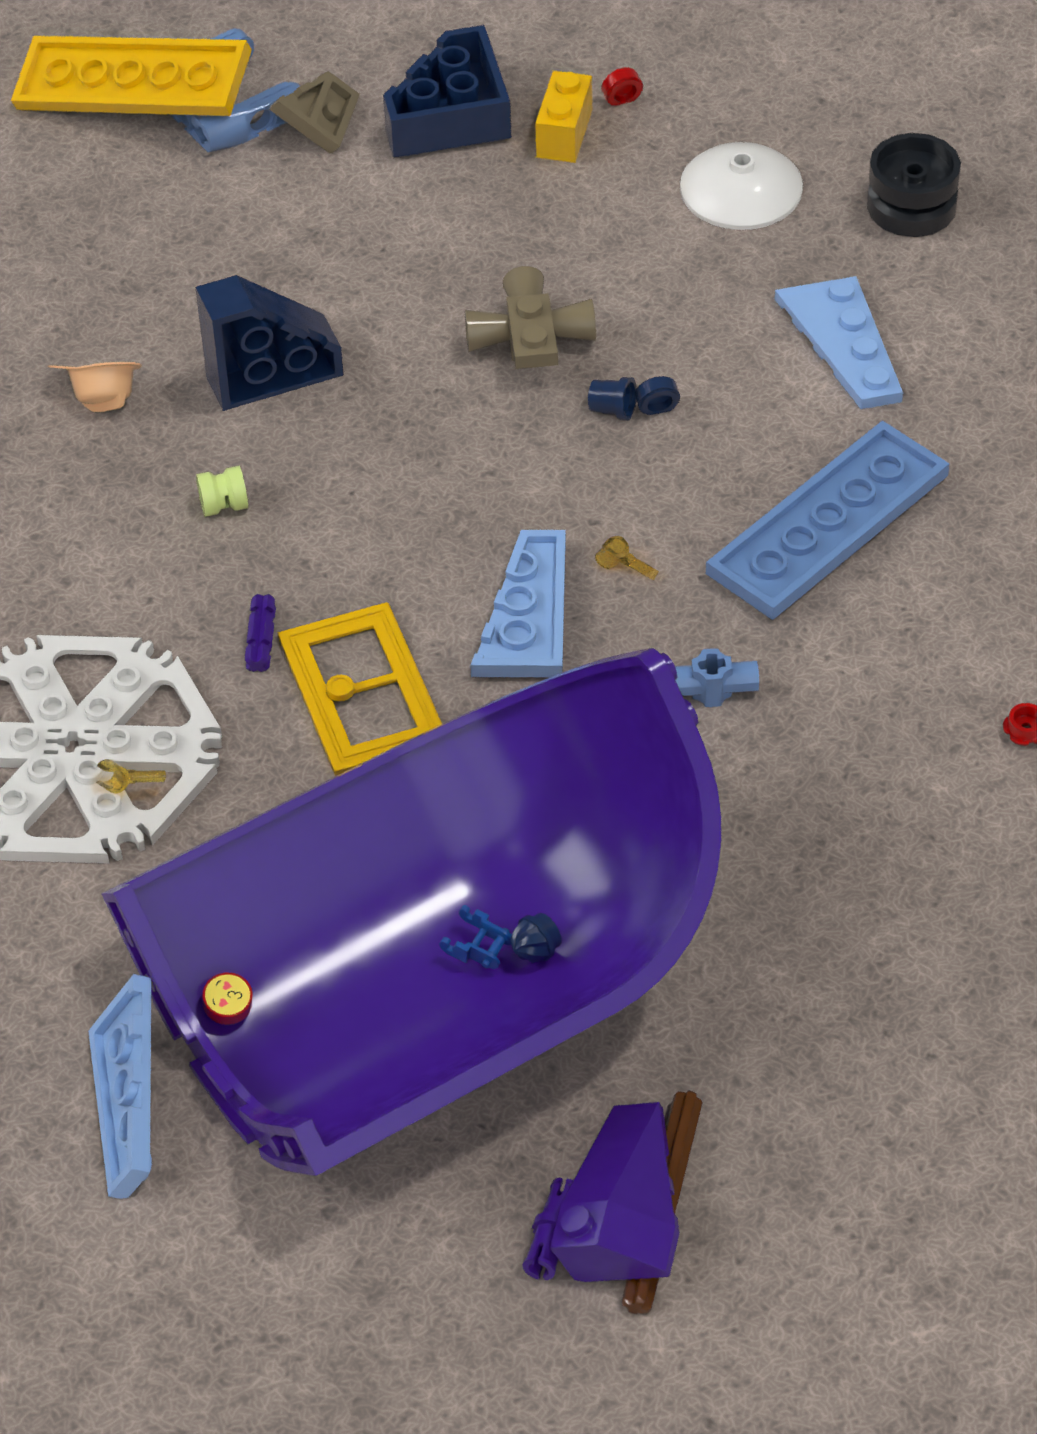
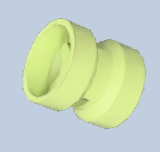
[196,466,248,517]

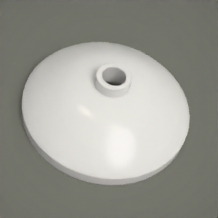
[680,142,803,230]

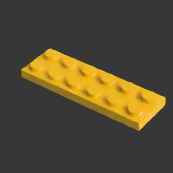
[11,36,252,116]

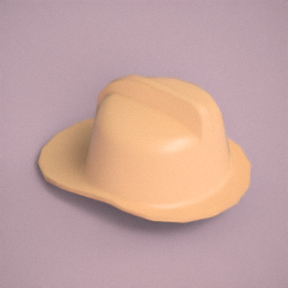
[48,362,142,412]

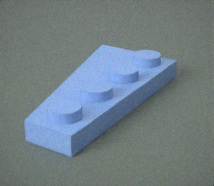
[775,276,903,409]
[470,530,566,678]
[88,974,152,1199]

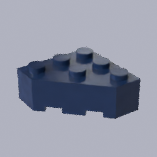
[383,25,511,158]
[195,275,344,411]

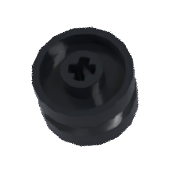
[867,133,961,237]

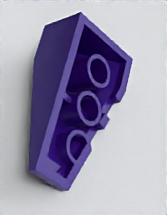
[550,1102,680,1282]

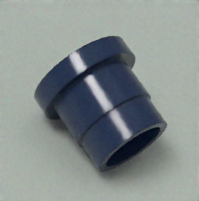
[588,377,637,421]

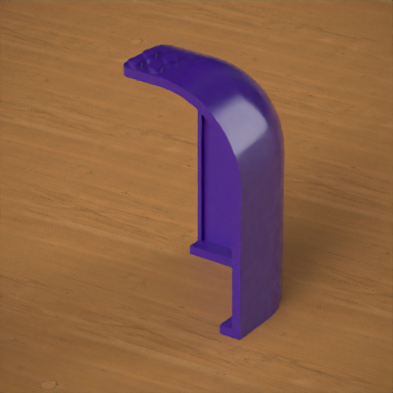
[101,648,721,1176]

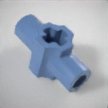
[675,648,759,707]

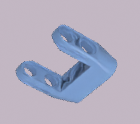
[170,28,300,152]

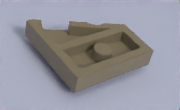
[269,71,360,153]

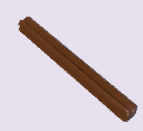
[621,1090,702,1314]

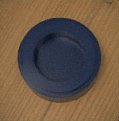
[635,376,680,415]

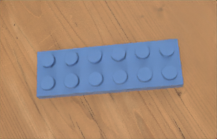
[706,420,950,620]

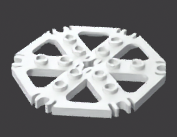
[0,635,222,863]

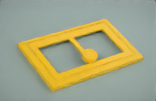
[277,602,442,776]

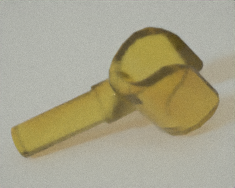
[595,536,659,580]
[96,759,166,794]

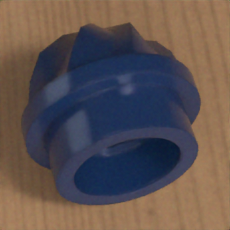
[510,913,562,963]

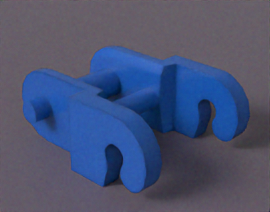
[439,905,512,969]

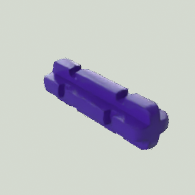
[244,594,276,672]

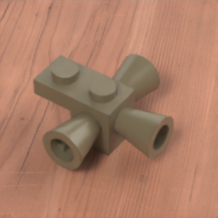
[465,266,596,369]

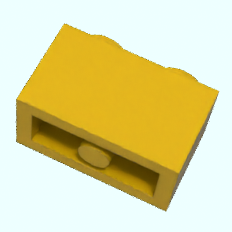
[535,70,592,163]

